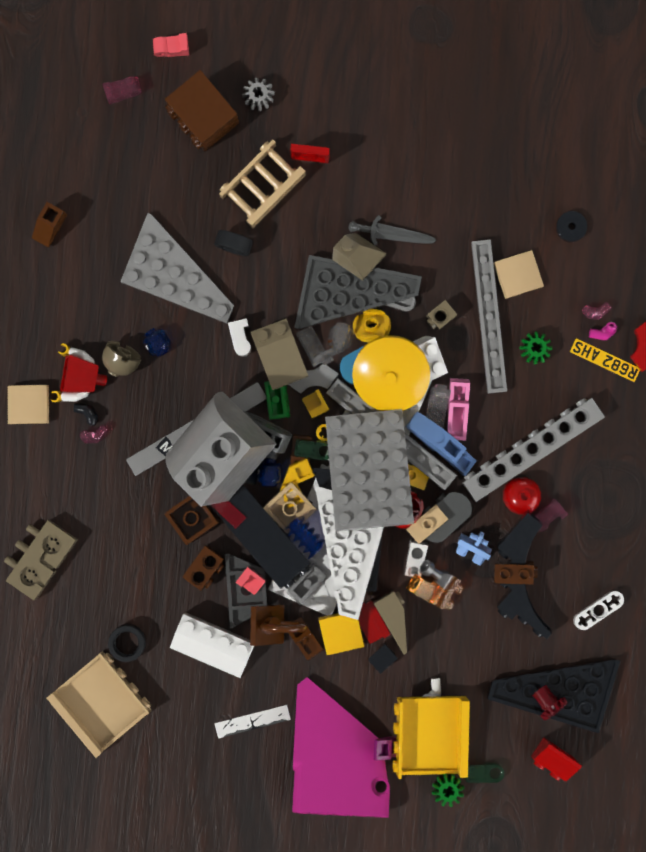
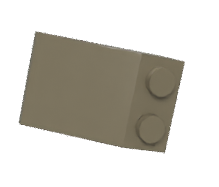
[251,319,309,390]
[373,589,407,654]

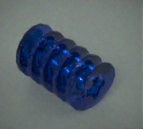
[284,516,325,559]

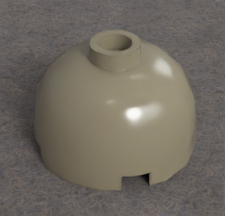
[102,341,142,377]

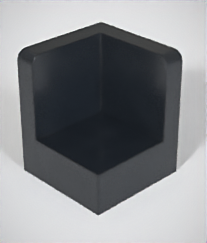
[368,642,398,674]

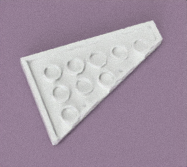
[315,486,384,620]

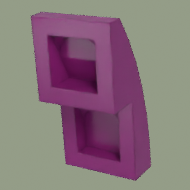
[374,736,396,761]

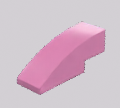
[447,378,470,441]

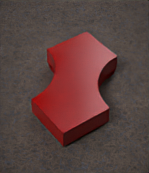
[630,322,646,372]

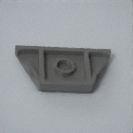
[225,554,267,628]

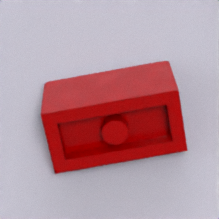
[358,599,391,644]

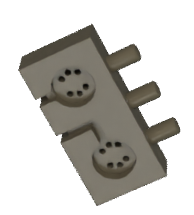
[4,520,78,600]

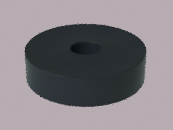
[556,211,587,242]

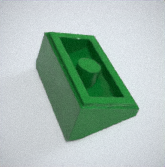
[264,381,290,420]

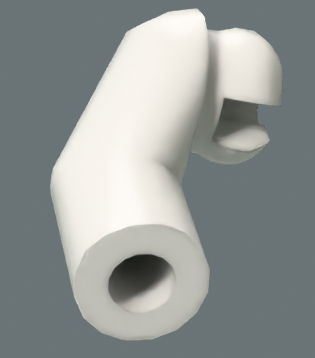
[422,678,441,697]

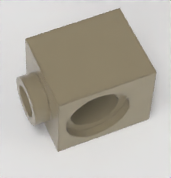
[426,300,457,331]

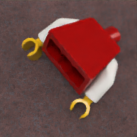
[51,343,107,402]

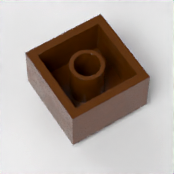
[164,496,219,545]

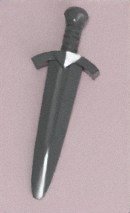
[348,215,436,245]

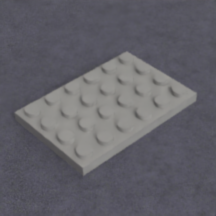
[325,409,414,532]

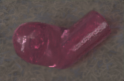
[582,302,612,320]
[80,424,109,443]

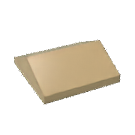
[263,482,317,535]

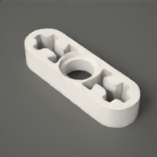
[573,591,624,630]

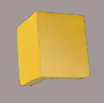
[302,389,329,419]

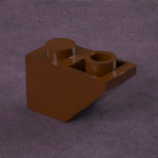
[32,202,67,248]

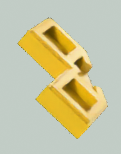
[280,458,315,509]

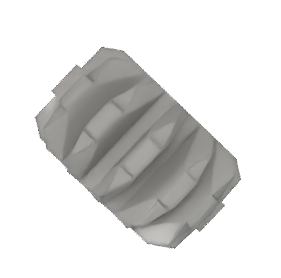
[242,78,275,111]

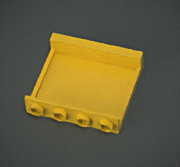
[393,696,470,779]

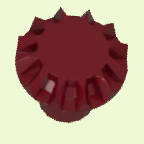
[533,685,567,720]

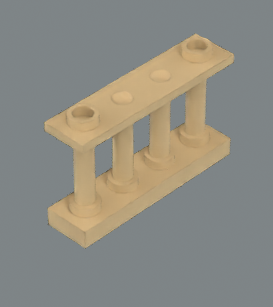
[219,140,306,229]

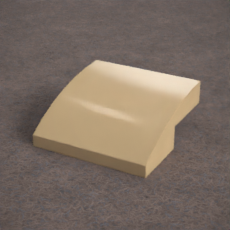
[493,250,544,299]
[8,385,49,424]

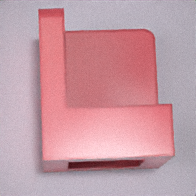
[235,566,266,595]

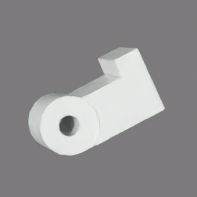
[228,318,251,357]
[405,539,428,578]

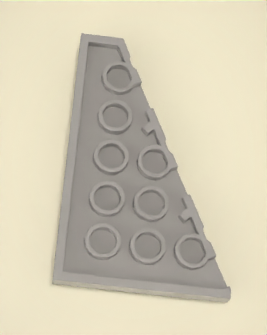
[120,213,234,324]

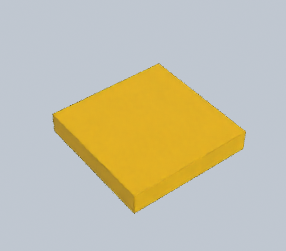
[318,613,364,655]

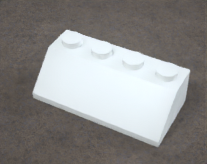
[170,612,254,678]

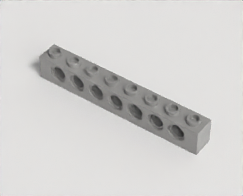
[462,398,605,502]

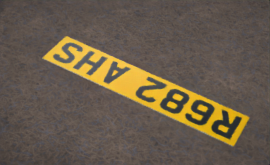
[570,338,640,382]

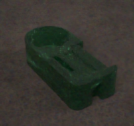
[294,438,329,460]
[465,763,504,783]

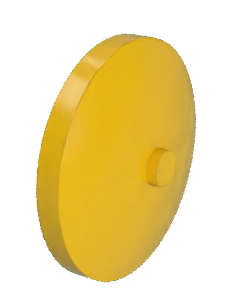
[352,336,430,411]

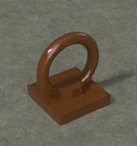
[250,604,307,646]

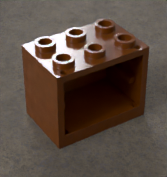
[165,70,239,152]

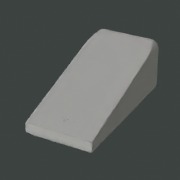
[286,563,327,605]

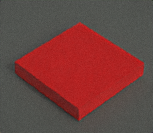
[290,144,330,163]

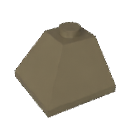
[332,233,386,280]

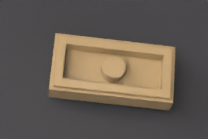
[406,504,448,544]

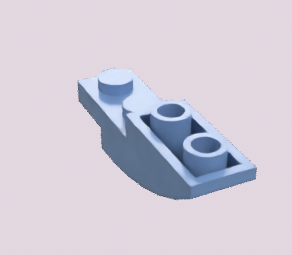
[405,412,476,476]

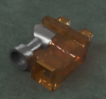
[406,560,464,610]

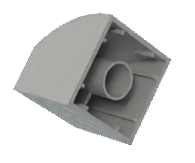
[165,392,277,507]

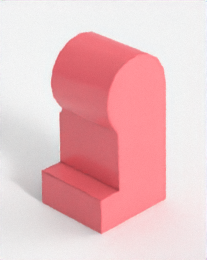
[153,33,189,57]

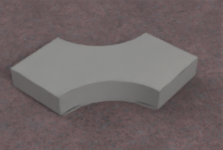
[288,363,339,394]

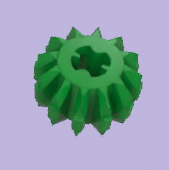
[519,332,552,365]
[431,774,465,807]

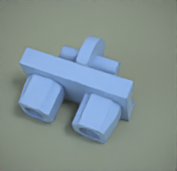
[456,531,492,566]

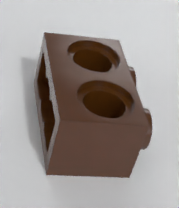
[182,545,225,591]

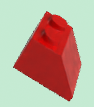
[531,737,582,781]

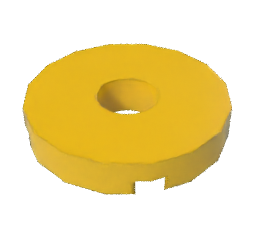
[353,309,391,343]

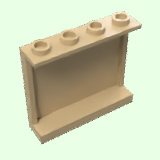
[46,651,151,758]

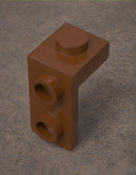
[494,561,538,585]

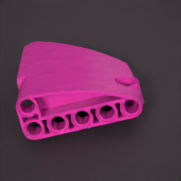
[292,677,390,818]

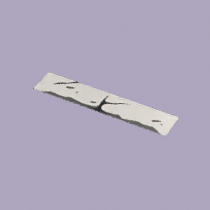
[214,705,291,738]

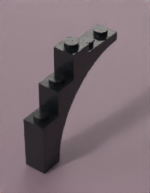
[497,510,552,639]

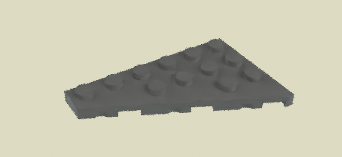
[294,255,422,329]

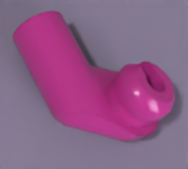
[589,322,617,340]

